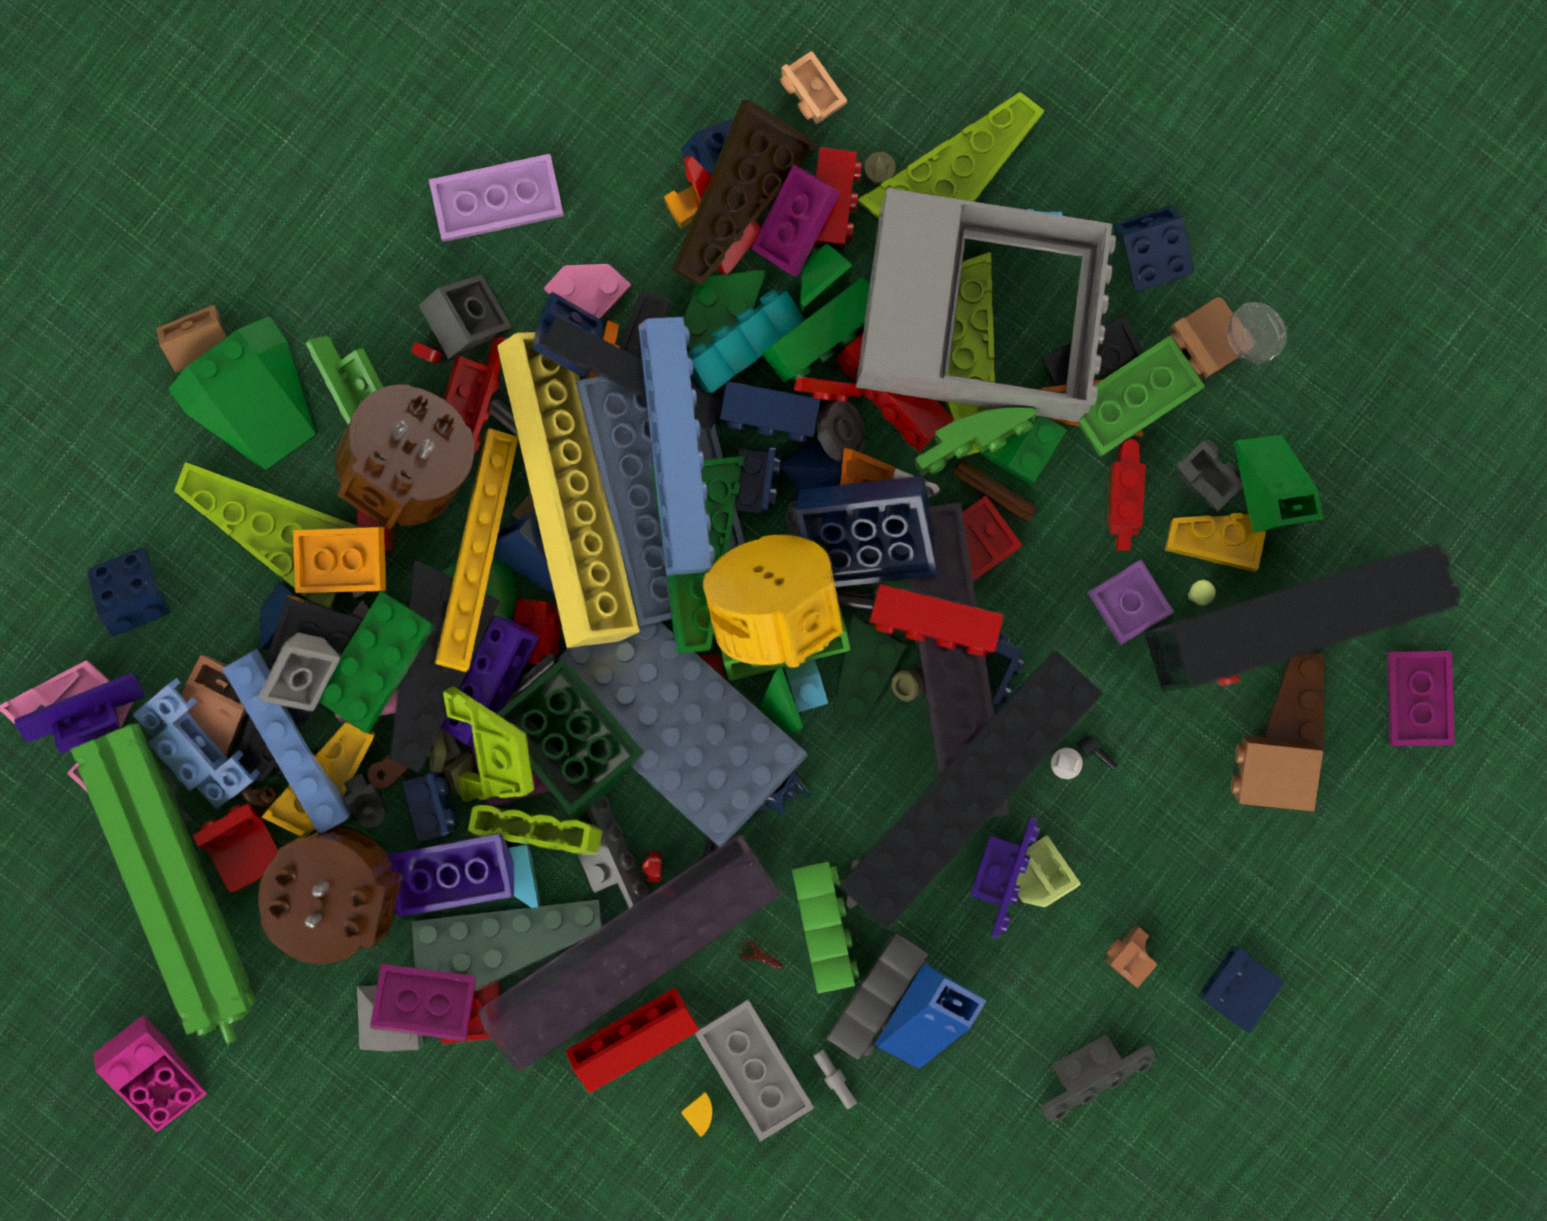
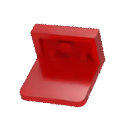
[193,804,279,893]

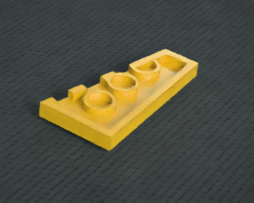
[262,721,376,836]

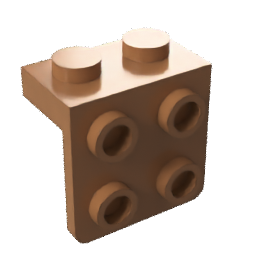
[1168,297,1253,381]

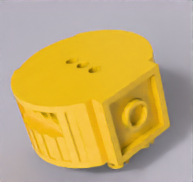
[703,535,843,667]

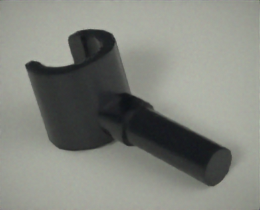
[1077,736,1118,770]

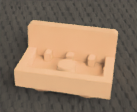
[780,51,847,125]

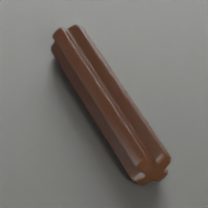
[952,460,1037,522]

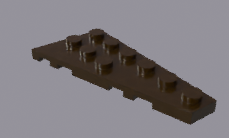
[672,100,818,285]

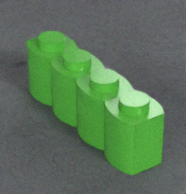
[792,861,859,994]

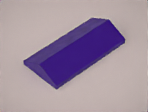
[388,833,514,917]

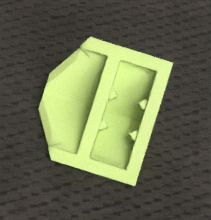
[1016,835,1081,907]

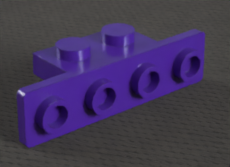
[14,673,145,754]
[970,815,1040,939]

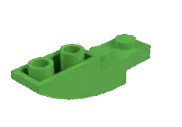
[915,407,1036,476]

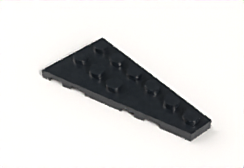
[389,560,500,773]
[238,594,364,782]

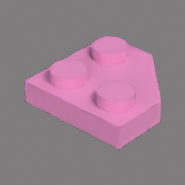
[544,264,632,320]

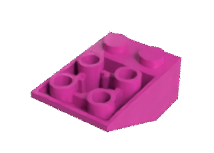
[93,1015,207,1132]

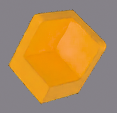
[664,185,698,229]

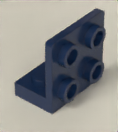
[1113,205,1194,291]
[735,447,781,516]
[402,772,459,842]
[1197,945,1284,1032]

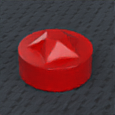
[642,851,662,882]

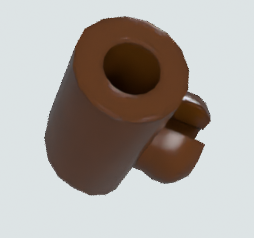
[239,783,277,808]

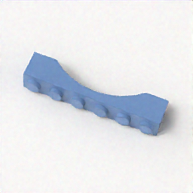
[222,649,352,833]

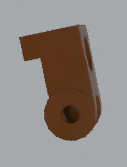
[368,755,410,789]

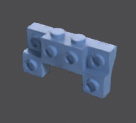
[133,678,260,810]

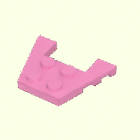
[0,660,134,793]

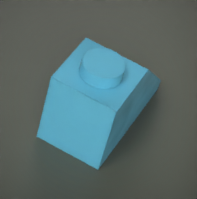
[784,659,828,713]
[508,844,541,908]

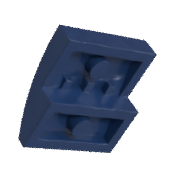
[532,291,604,378]

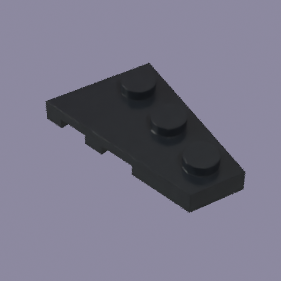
[1040,315,1143,386]

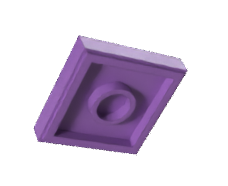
[1087,560,1174,645]

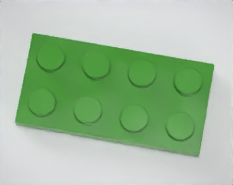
[1077,335,1205,457]

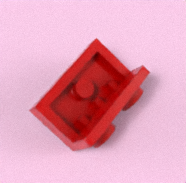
[513,599,562,664]

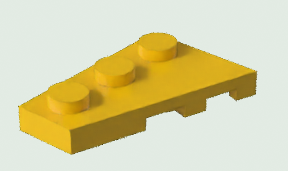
[1165,513,1266,573]

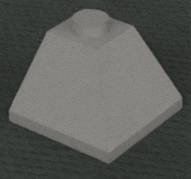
[258,633,340,711]
[357,985,423,1051]

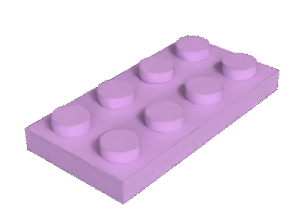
[429,154,564,242]

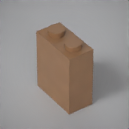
[1231,735,1323,812]

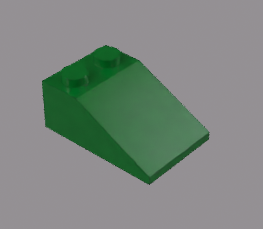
[977,415,1067,486]

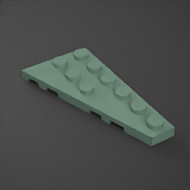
[411,900,603,991]

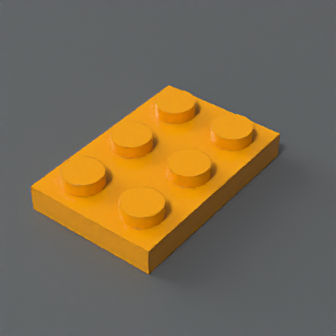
[293,527,386,593]

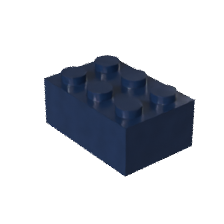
[720,382,820,443]

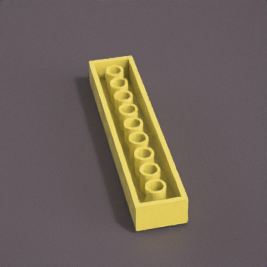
[497,332,640,648]

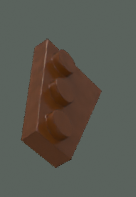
[1263,653,1324,747]

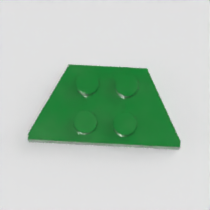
[683,270,766,385]

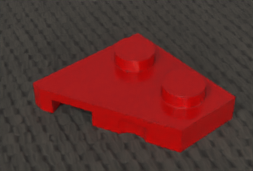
[960,496,1022,581]

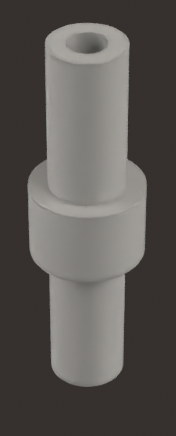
[813,1049,857,1109]

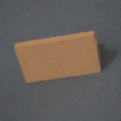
[156,305,227,373]

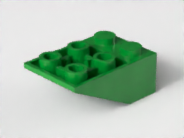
[1233,434,1324,533]

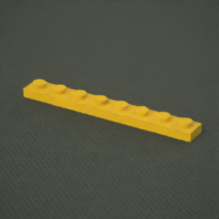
[435,428,518,672]

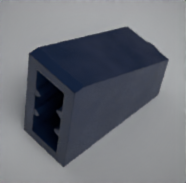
[493,511,554,593]

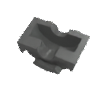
[1175,440,1243,511]

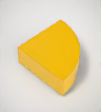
[681,1091,712,1137]

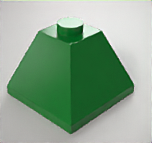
[800,243,852,317]
[758,668,804,734]

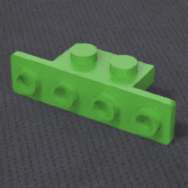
[306,336,384,424]

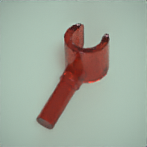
[739,942,783,970]

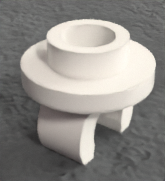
[1051,748,1082,779]

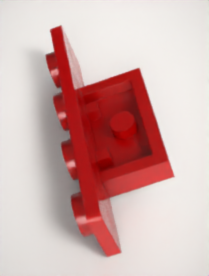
[443,337,507,453]

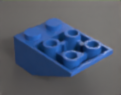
[875,963,986,1069]

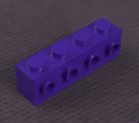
[440,615,539,746]

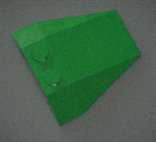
[168,316,317,471]

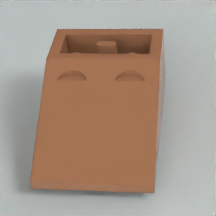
[181,655,249,757]

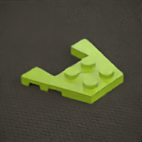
[443,687,534,802]

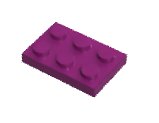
[751,165,840,277]
[1387,651,1455,746]
[370,964,476,1041]

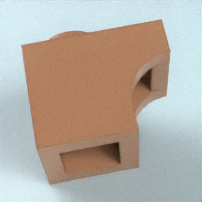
[1105,925,1158,988]

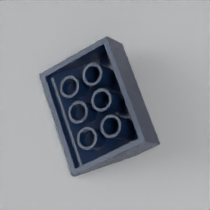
[795,476,938,587]

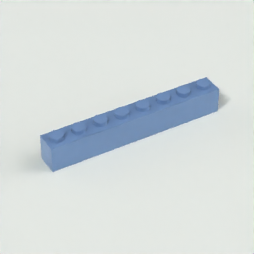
[638,317,714,576]

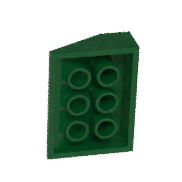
[496,658,644,820]

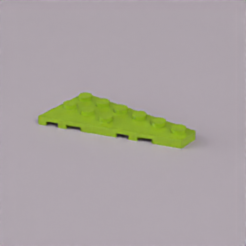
[857,92,1045,219]
[946,252,995,456]
[174,462,357,608]

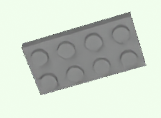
[695,999,814,1142]

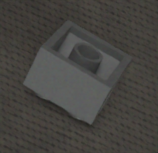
[418,274,512,359]

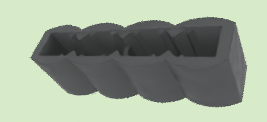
[826,932,929,1060]

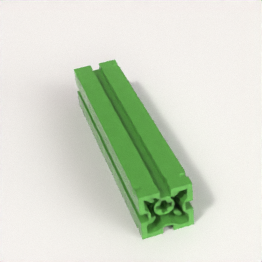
[70,723,257,1044]

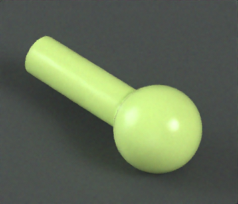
[1188,580,1216,605]

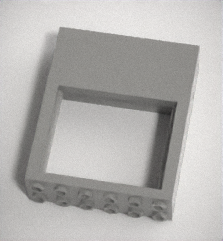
[856,188,1116,422]

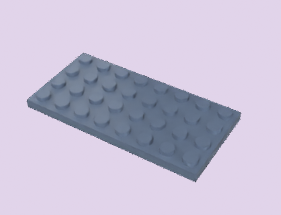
[576,356,745,627]
[560,622,808,848]

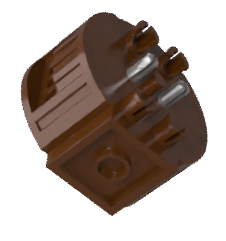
[336,384,474,531]
[259,826,403,964]

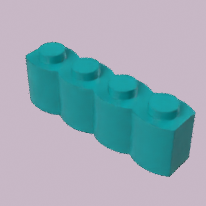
[688,289,805,393]

